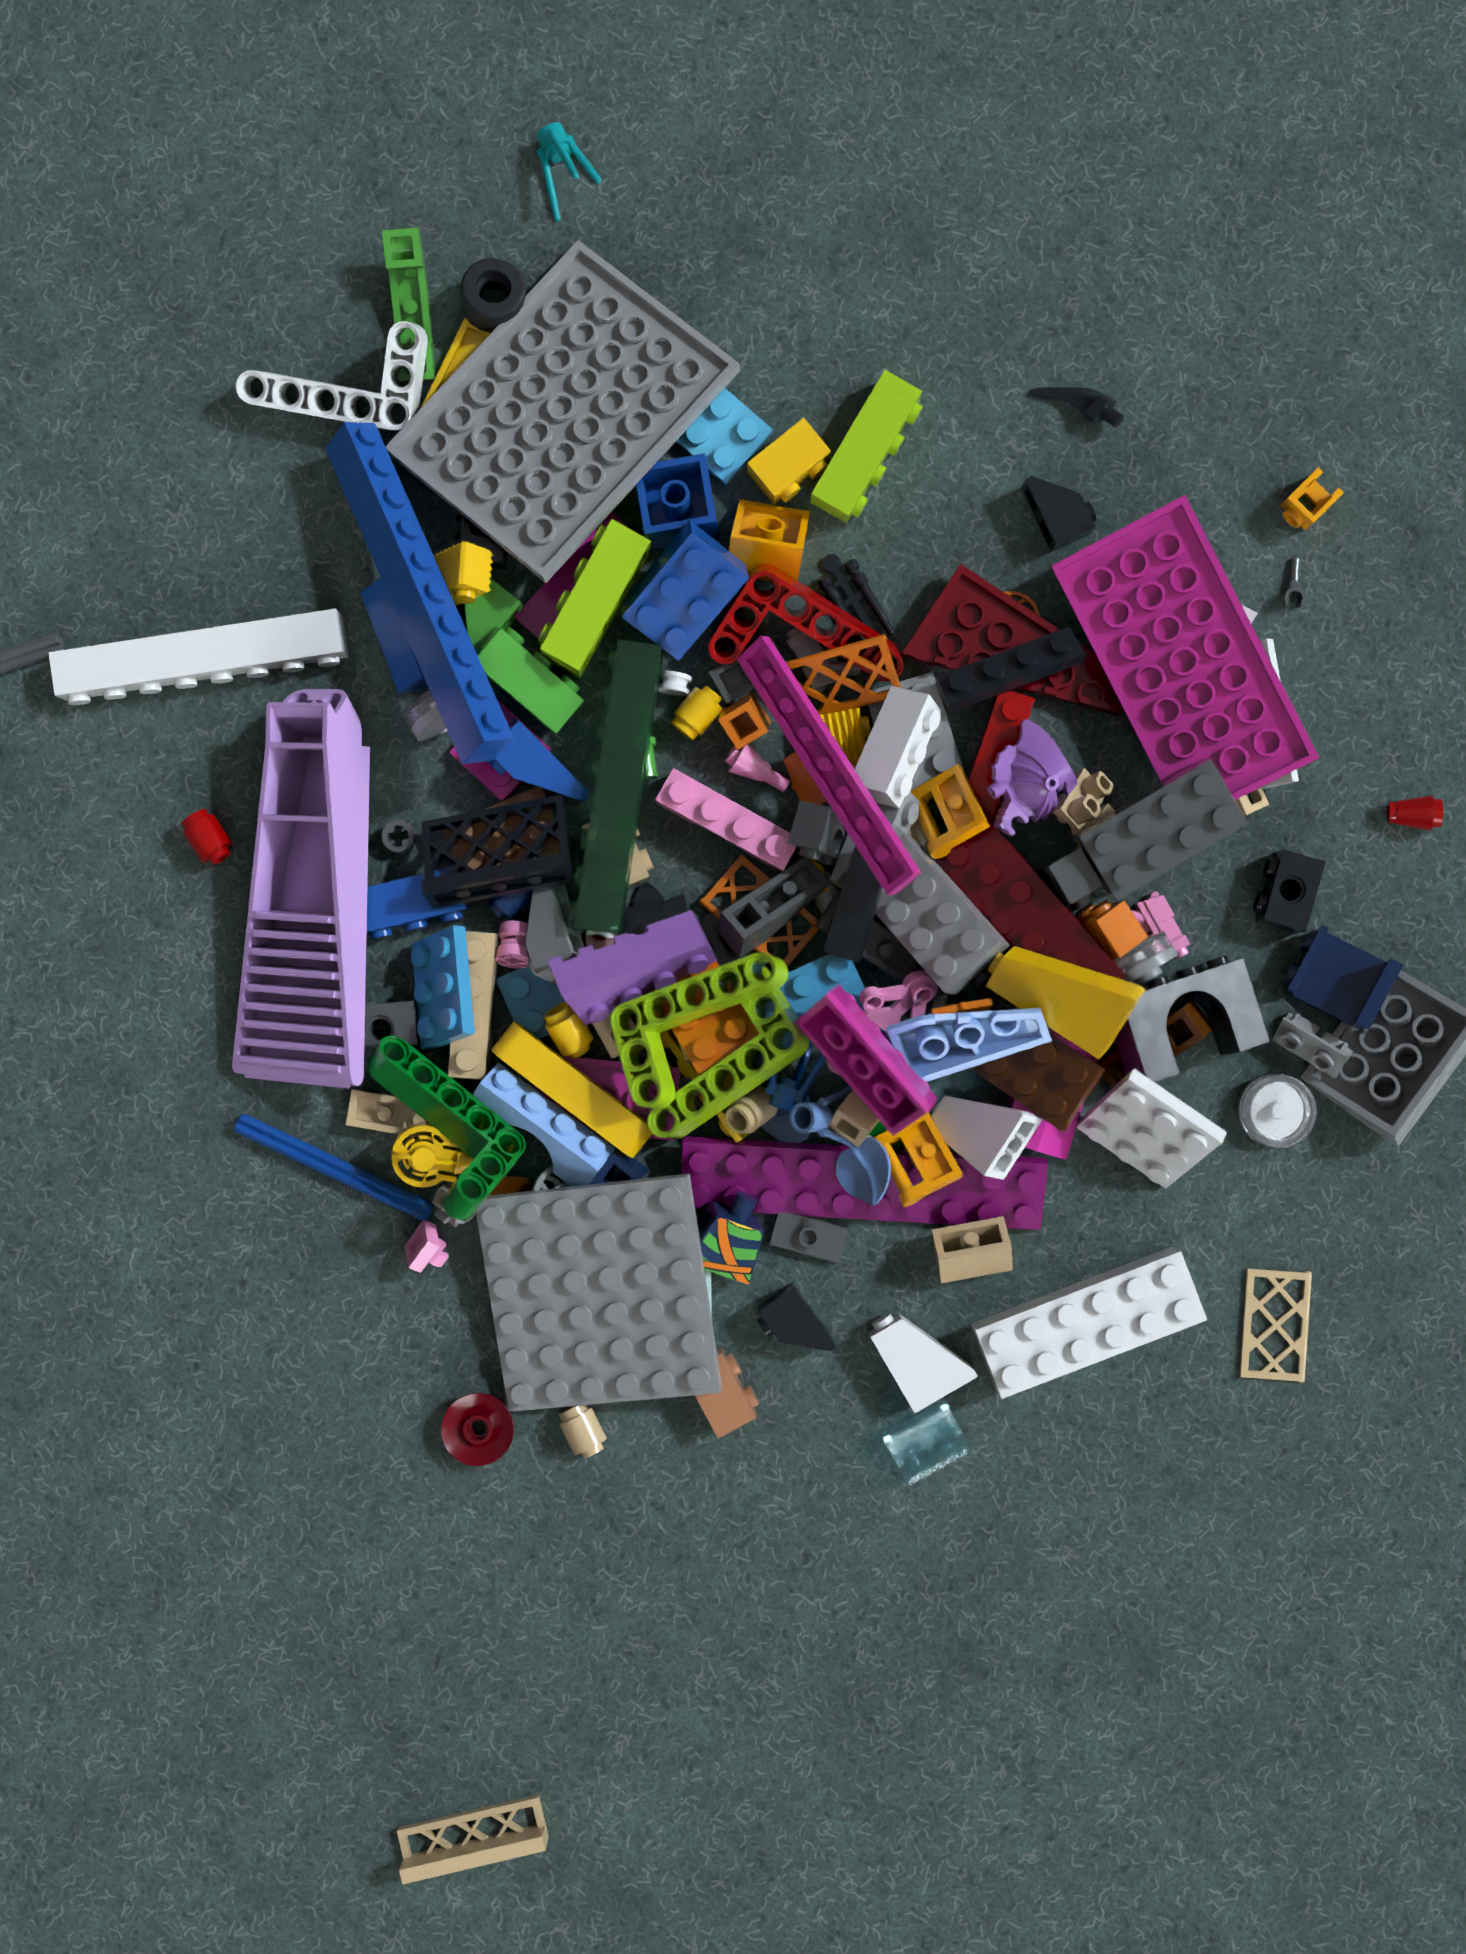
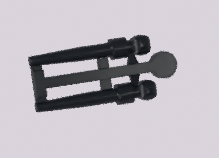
[818,554,895,642]

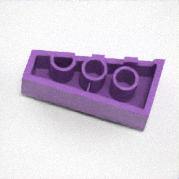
[547,910,717,1026]

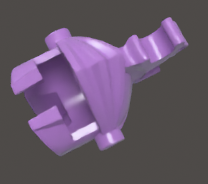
[987,719,1078,835]

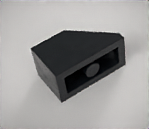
[1021,476,1097,552]
[756,1282,836,1351]

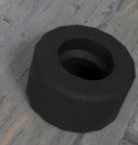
[460,258,526,333]

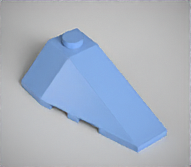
[886,1008,1052,1082]

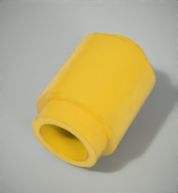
[671,686,723,741]
[543,1002,593,1058]

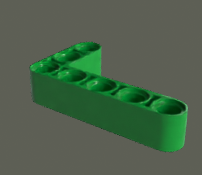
[367,1035,526,1220]

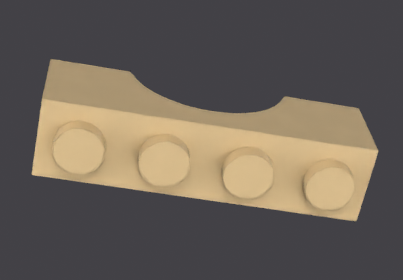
[448,931,500,1079]

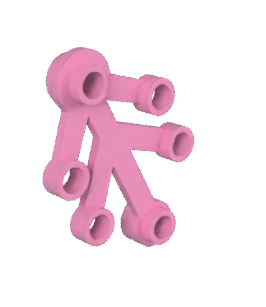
[825,970,938,1075]

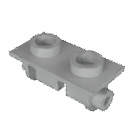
[1272,1012,1353,1079]

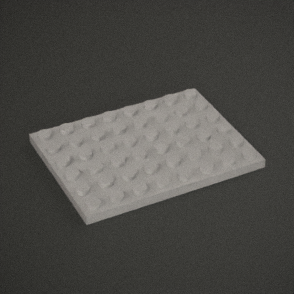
[385,240,741,583]

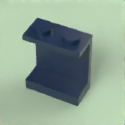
[1283,925,1404,1033]

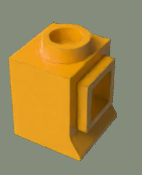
[1280,467,1344,530]

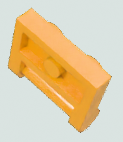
[910,764,990,859]
[874,1112,963,1207]

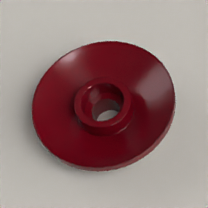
[441,1393,514,1466]

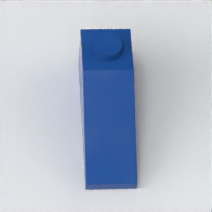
[487,718,595,804]

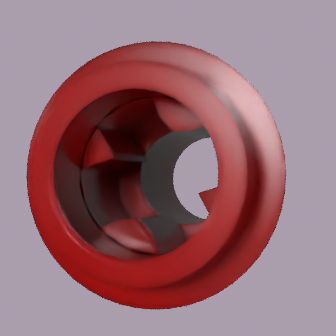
[1387,795,1443,831]

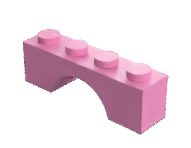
[655,768,797,873]

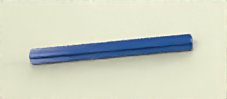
[234,1114,435,1221]

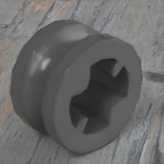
[382,820,417,853]

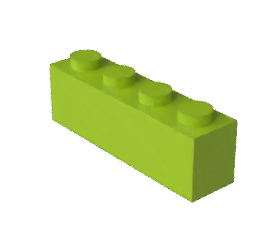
[810,370,923,524]

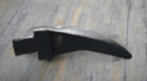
[1029,387,1124,428]

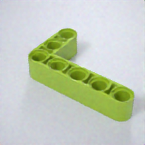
[610,952,788,1109]
[648,966,809,1139]

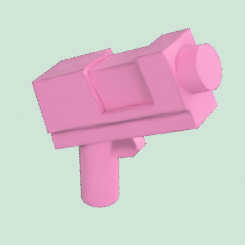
[1131,891,1190,959]

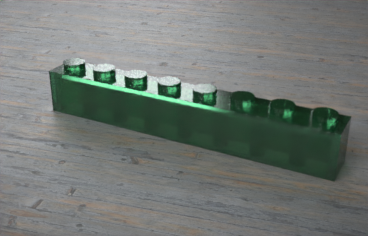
[569,640,664,938]

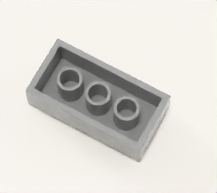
[875,834,1010,995]

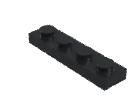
[936,626,1085,713]

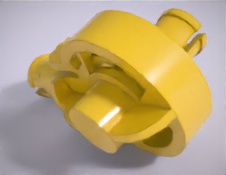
[391,1123,474,1187]

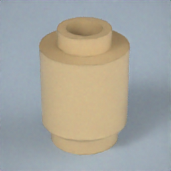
[725,1086,777,1134]
[558,1405,607,1459]

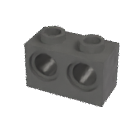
[1038,847,1103,910]

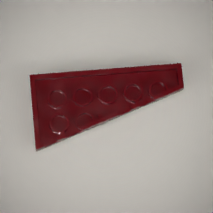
[901,564,1124,716]
[935,814,1125,979]

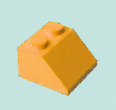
[729,499,810,584]

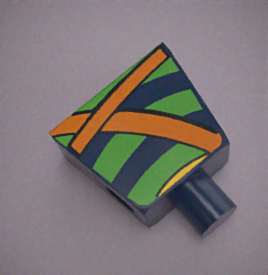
[697,1191,764,1285]

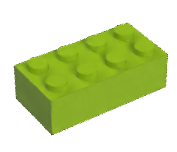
[538,519,651,678]

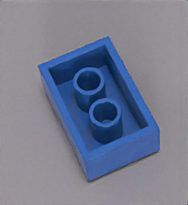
[621,520,749,661]

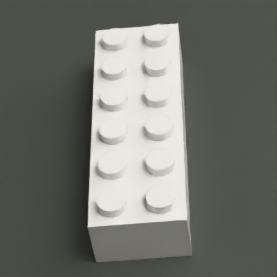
[971,1247,1207,1399]

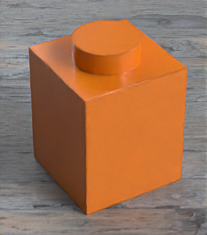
[718,692,771,750]

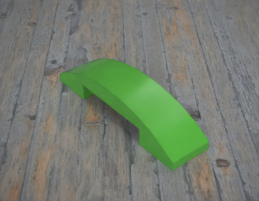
[382,227,435,382]

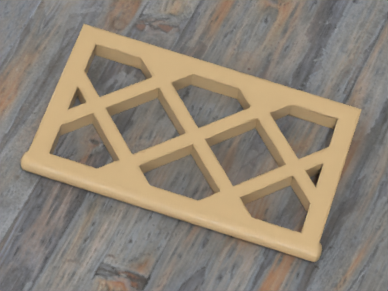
[1239,1268,1312,1383]

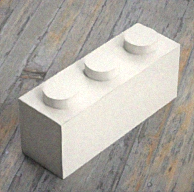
[855,686,942,808]

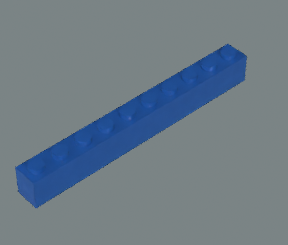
[325,422,514,764]

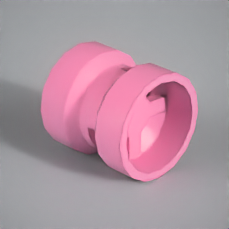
[495,920,530,969]

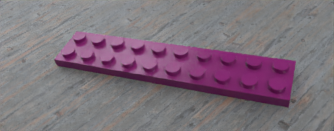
[681,1136,1048,1230]

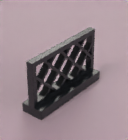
[421,794,575,909]

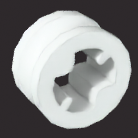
[657,670,692,696]

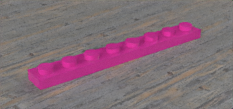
[737,636,921,895]

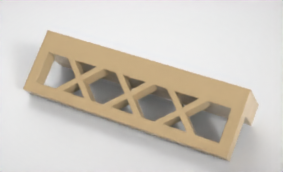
[397,1794,549,1885]

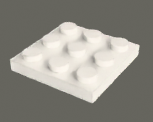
[1076,1069,1227,1189]

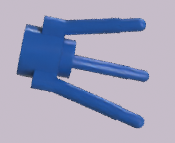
[764,1043,826,1112]

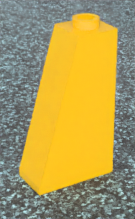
[986,946,1146,1059]

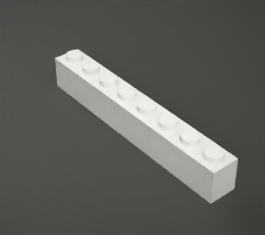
[48,609,349,705]

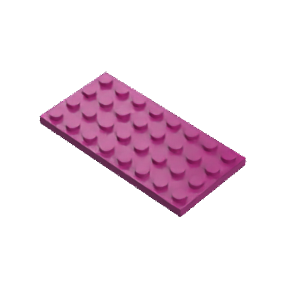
[1051,495,1320,800]

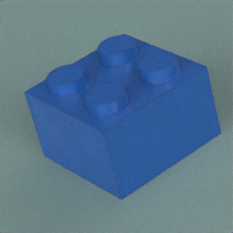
[636,453,720,551]

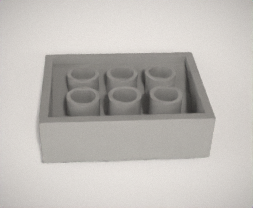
[1301,970,1466,1147]

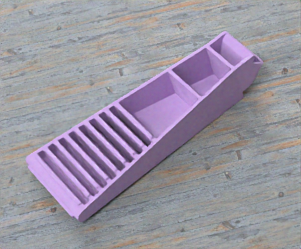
[232,689,370,1089]

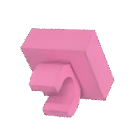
[404,1220,449,1273]

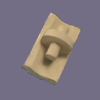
[1053,768,1114,835]

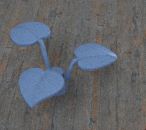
[761,1028,893,1205]

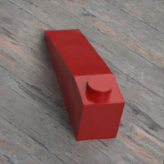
[968,691,1035,822]

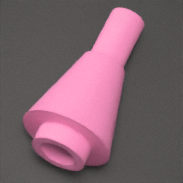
[725,744,790,793]

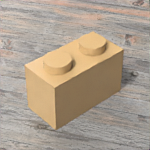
[932,1216,1013,1283]

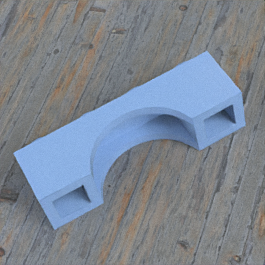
[473,1062,615,1186]

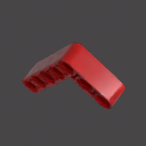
[709,563,903,682]

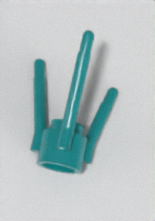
[536,122,602,222]

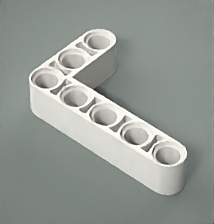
[236,321,428,430]

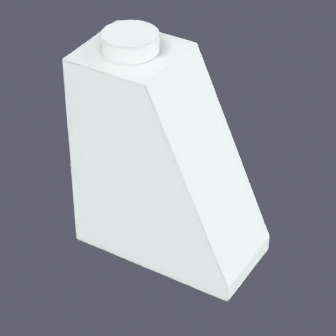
[931,1096,1043,1180]
[868,1313,978,1413]

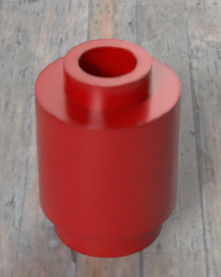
[181,809,233,865]

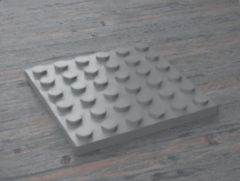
[476,1173,723,1412]

